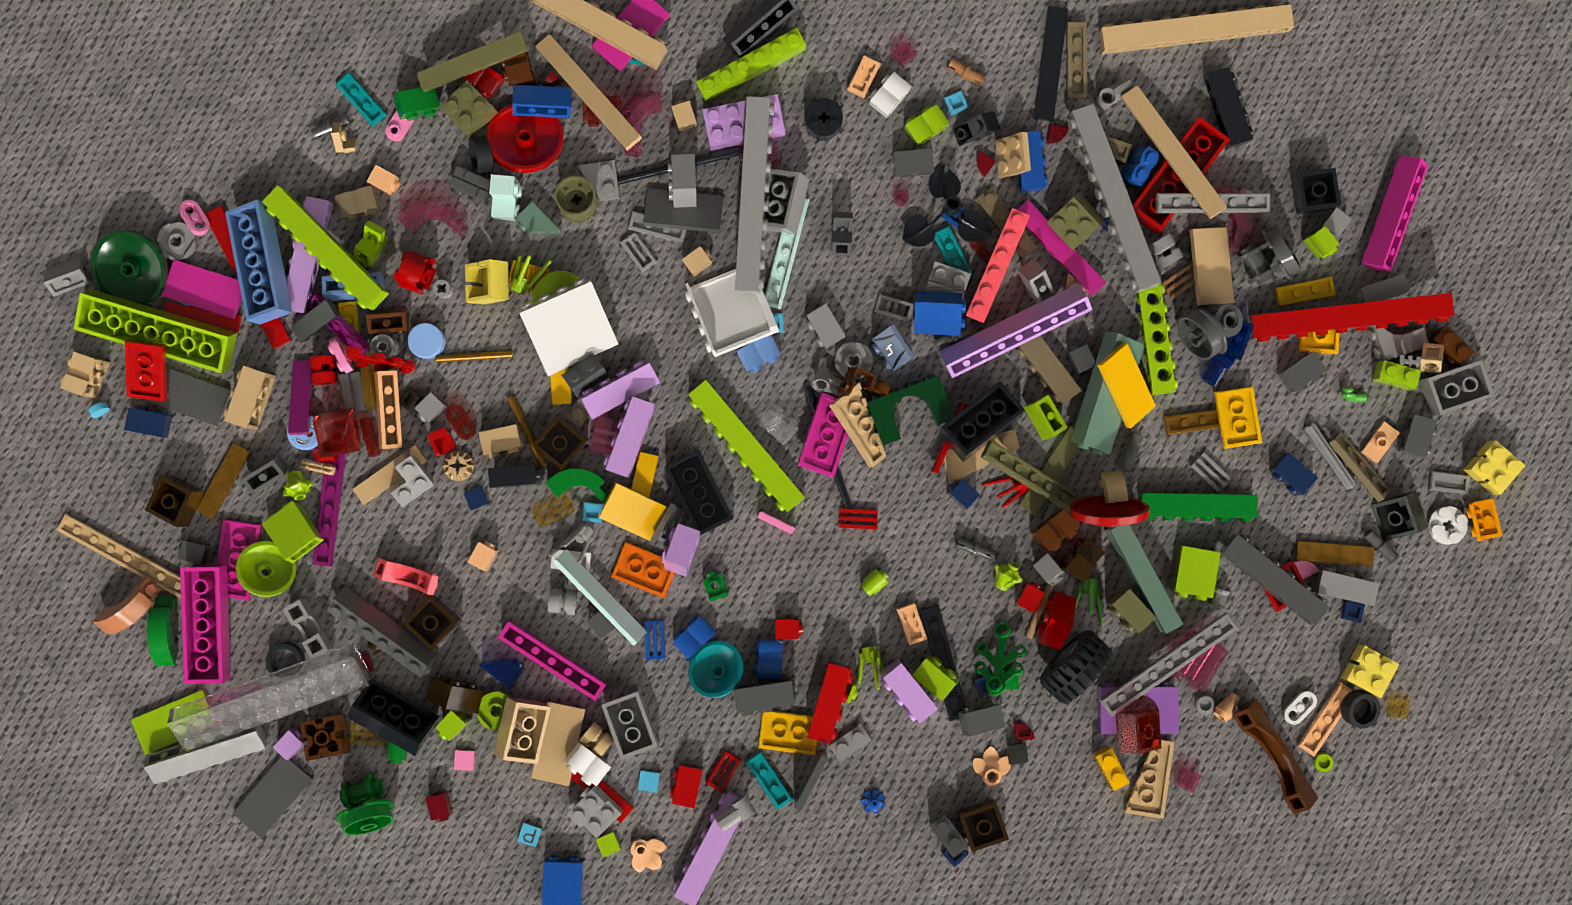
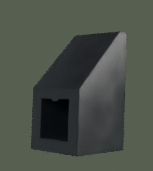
[953,112,1001,146]

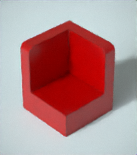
[427,427,456,457]

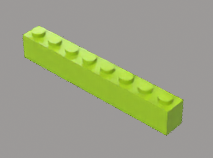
[262,185,389,310]
[688,380,805,512]

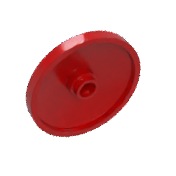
[486,104,564,173]
[1070,496,1150,527]

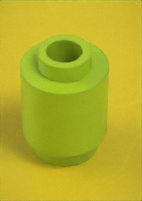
[860,569,889,596]

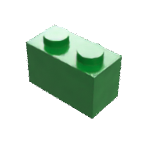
[393,87,440,121]

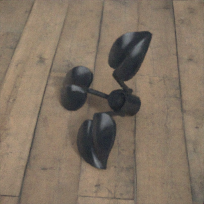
[902,164,992,247]

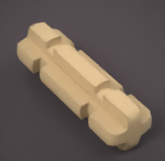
[300,459,336,475]

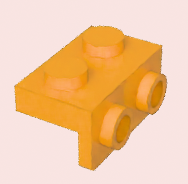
[1466,498,1503,541]

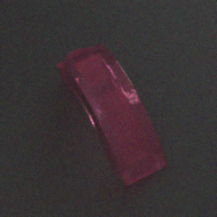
[620,91,663,157]
[1214,186,1253,254]
[396,201,467,238]

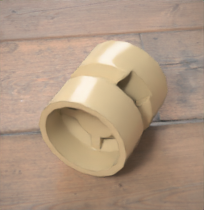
[579,722,614,758]

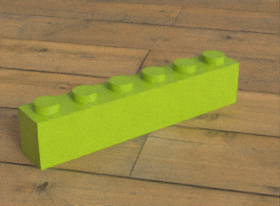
[696,28,806,103]

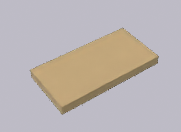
[1189,227,1234,306]
[531,701,586,786]

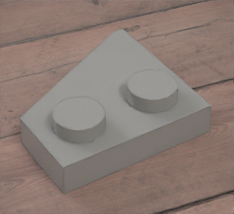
[578,160,620,201]

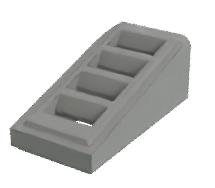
[874,294,915,324]

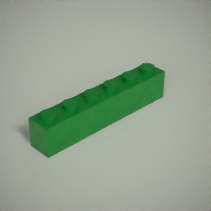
[1138,493,1257,522]

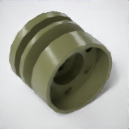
[555,176,598,223]

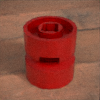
[309,355,337,385]

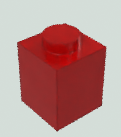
[1015,582,1045,613]
[775,619,803,639]

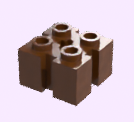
[500,52,537,87]
[1030,508,1080,551]
[300,714,352,761]

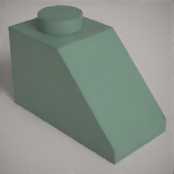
[516,202,561,234]

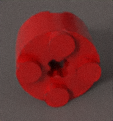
[394,251,437,295]

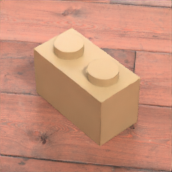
[478,424,523,458]

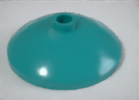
[688,641,744,698]

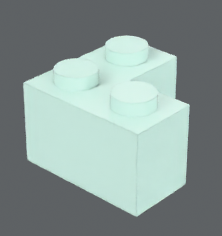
[489,174,523,221]

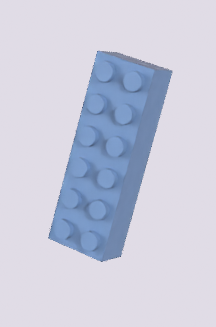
[225,200,293,324]

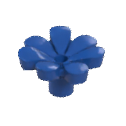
[860,788,885,814]

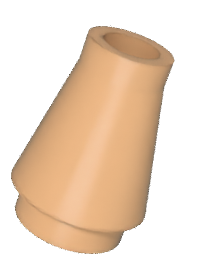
[1214,692,1241,722]

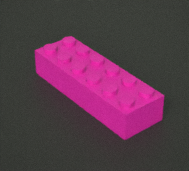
[180,564,231,684]

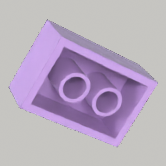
[662,524,700,577]
[880,658,938,723]

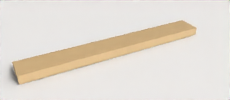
[535,34,642,151]
[1121,85,1227,219]
[56,513,181,598]

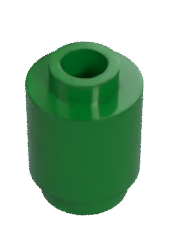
[387,741,407,764]

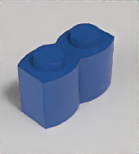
[1120,146,1159,187]
[672,616,717,659]
[754,639,783,680]

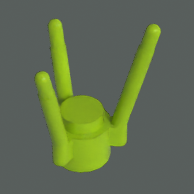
[510,255,552,295]
[858,646,884,690]

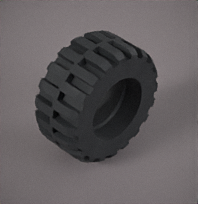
[1040,630,1113,704]

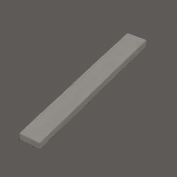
[1099,612,1239,717]

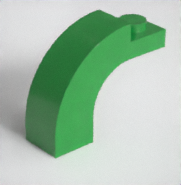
[545,469,610,504]
[147,596,178,666]

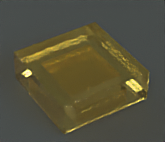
[1387,697,1410,719]

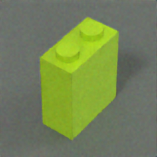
[262,501,324,563]
[1171,546,1221,601]

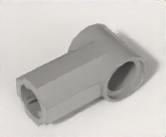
[1095,77,1133,110]
[812,367,842,397]
[715,795,756,832]

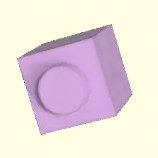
[273,728,307,760]

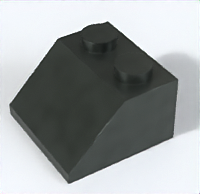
[1371,491,1428,540]

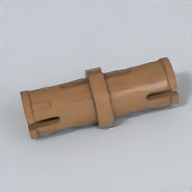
[947,57,986,86]

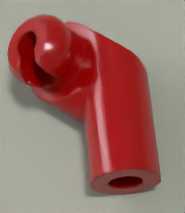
[312,446,337,463]

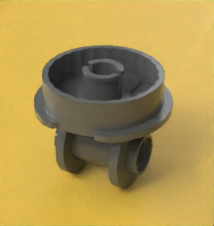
[1236,225,1301,285]
[1177,304,1243,360]

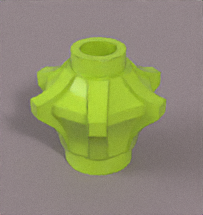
[283,471,313,500]
[994,561,1023,591]

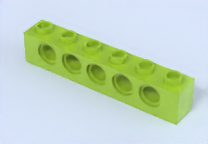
[1135,282,1178,396]

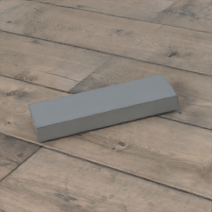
[628,211,687,244]

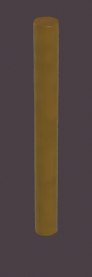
[435,350,513,363]
[507,395,547,467]

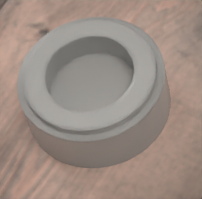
[1195,695,1215,714]

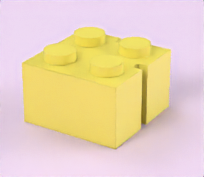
[465,259,509,305]
[1463,440,1526,495]
[1340,644,1399,698]

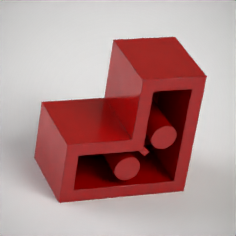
[1037,591,1077,650]

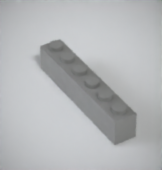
[144,719,267,784]

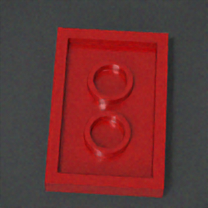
[124,340,167,402]

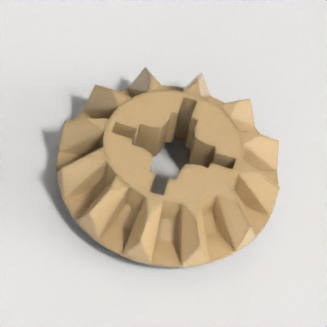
[443,450,474,481]

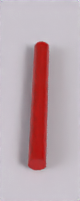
[931,402,967,474]

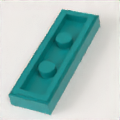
[335,72,387,127]
[934,226,974,279]
[745,751,793,810]

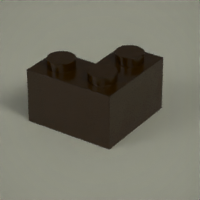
[1061,537,1105,583]
[425,675,484,713]

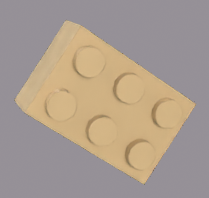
[224,366,276,430]
[493,697,551,764]

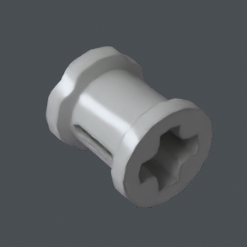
[433,280,453,299]
[1208,588,1230,611]

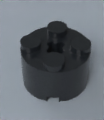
[804,98,843,141]

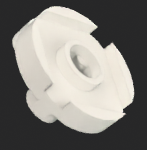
[1427,506,1468,545]

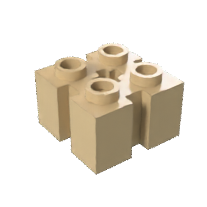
[60,352,110,398]

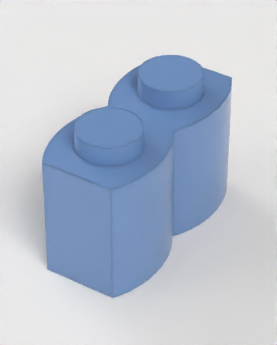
[736,335,781,374]

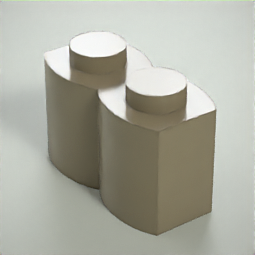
[335,186,381,222]

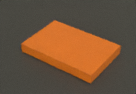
[611,541,674,598]

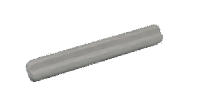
[1305,423,1356,490]

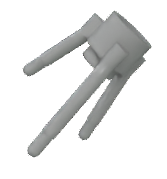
[548,523,593,563]

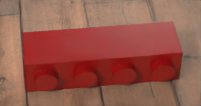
[807,660,854,744]

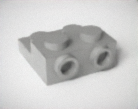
[924,261,971,300]
[567,785,623,838]

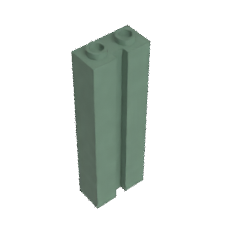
[1070,332,1145,456]
[1104,525,1183,634]

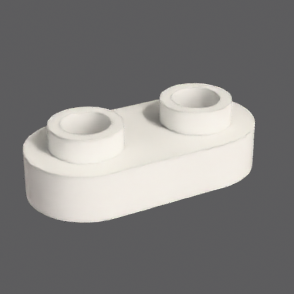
[1282,691,1317,725]

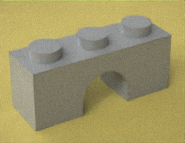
[283,598,334,660]

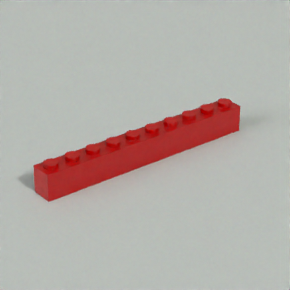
[1250,293,1455,342]

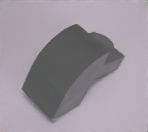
[832,212,853,256]

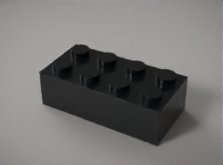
[939,381,1025,462]
[664,450,734,536]
[348,679,439,756]

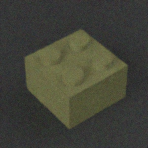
[439,80,498,138]
[1047,192,1105,250]
[1106,587,1156,633]

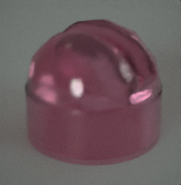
[893,190,909,207]

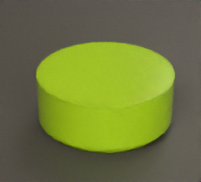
[1313,752,1334,772]

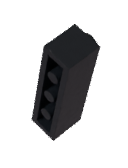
[722,0,799,58]
[1203,67,1253,150]

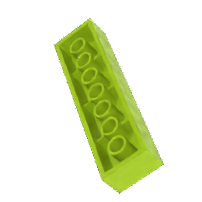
[74,289,237,373]

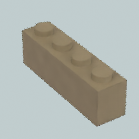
[1015,336,1082,405]

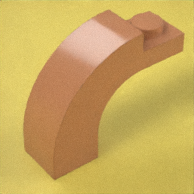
[93,577,161,634]

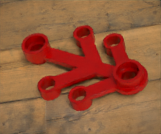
[344,346,416,374]

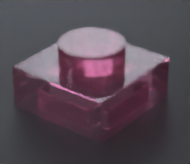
[890,40,917,68]
[1174,767,1201,793]

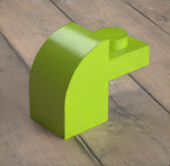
[353,221,388,268]

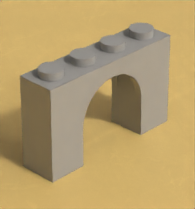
[1354,273,1429,361]

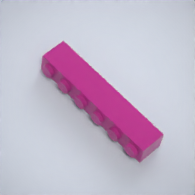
[1362,156,1429,273]
[498,620,608,701]

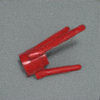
[981,476,1029,508]

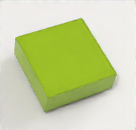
[596,831,621,857]

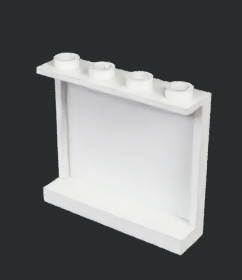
[684,269,779,357]
[517,278,618,376]

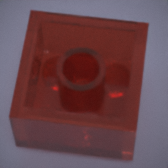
[312,408,362,457]
[1116,709,1162,754]

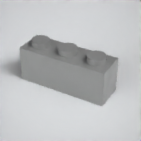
[1313,567,1379,606]

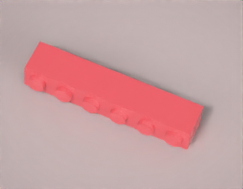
[966,208,1030,323]

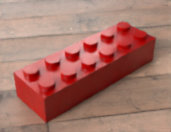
[1132,116,1230,235]

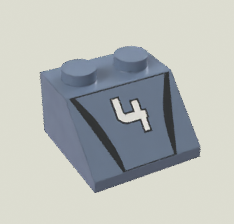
[871,325,915,372]

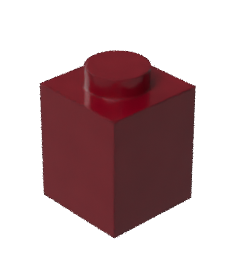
[425,791,453,822]

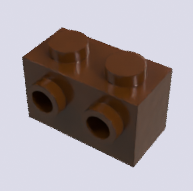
[366,307,409,335]
[1428,325,1475,368]

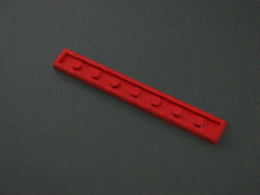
[205,206,292,349]

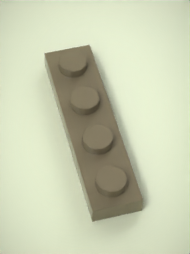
[1066,22,1087,99]
[976,187,1037,260]
[1329,432,1390,502]

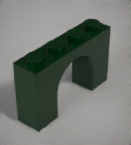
[867,374,954,446]

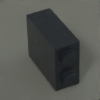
[488,464,544,488]

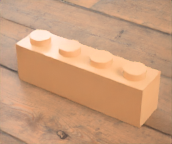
[374,371,402,449]

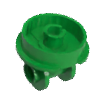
[336,772,395,835]

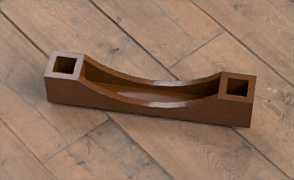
[1232,699,1318,814]

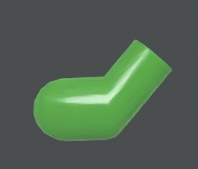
[1341,386,1367,402]

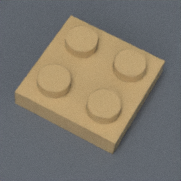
[995,132,1031,178]

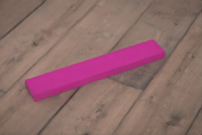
[1017,200,1106,297]

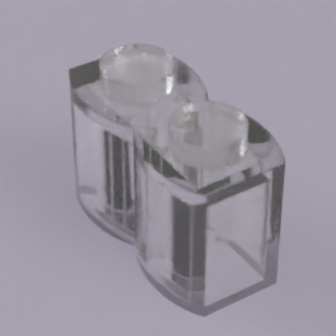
[755,404,799,446]

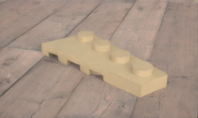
[829,382,886,467]
[940,430,1019,484]
[1124,738,1175,819]

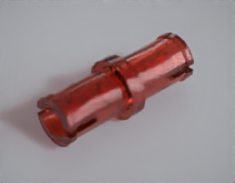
[359,417,380,457]

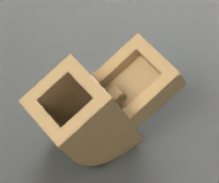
[1099,470,1128,503]

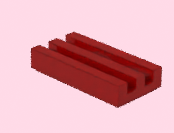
[839,508,878,530]
[705,750,742,793]

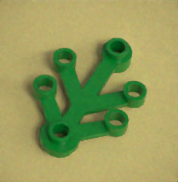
[974,622,1027,695]

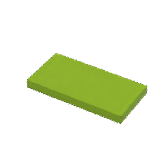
[131,690,218,755]

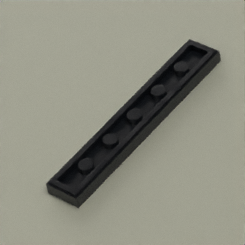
[1034,6,1068,122]
[919,604,966,721]

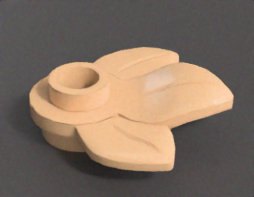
[973,746,1011,786]
[630,838,666,873]

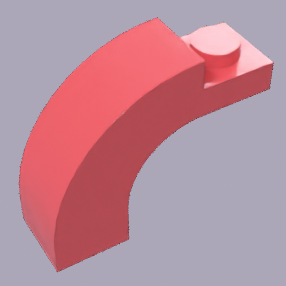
[373,557,439,595]

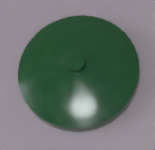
[90,230,168,305]

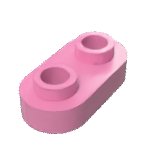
[385,110,414,142]
[179,200,209,236]
[327,336,354,373]

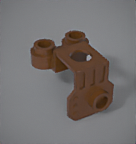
[837,367,890,396]

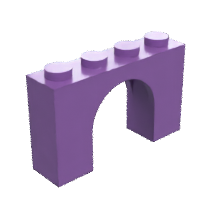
[1098,682,1179,734]

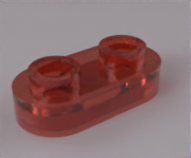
[446,405,477,440]

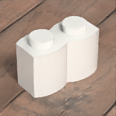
[869,72,912,118]
[564,742,611,786]

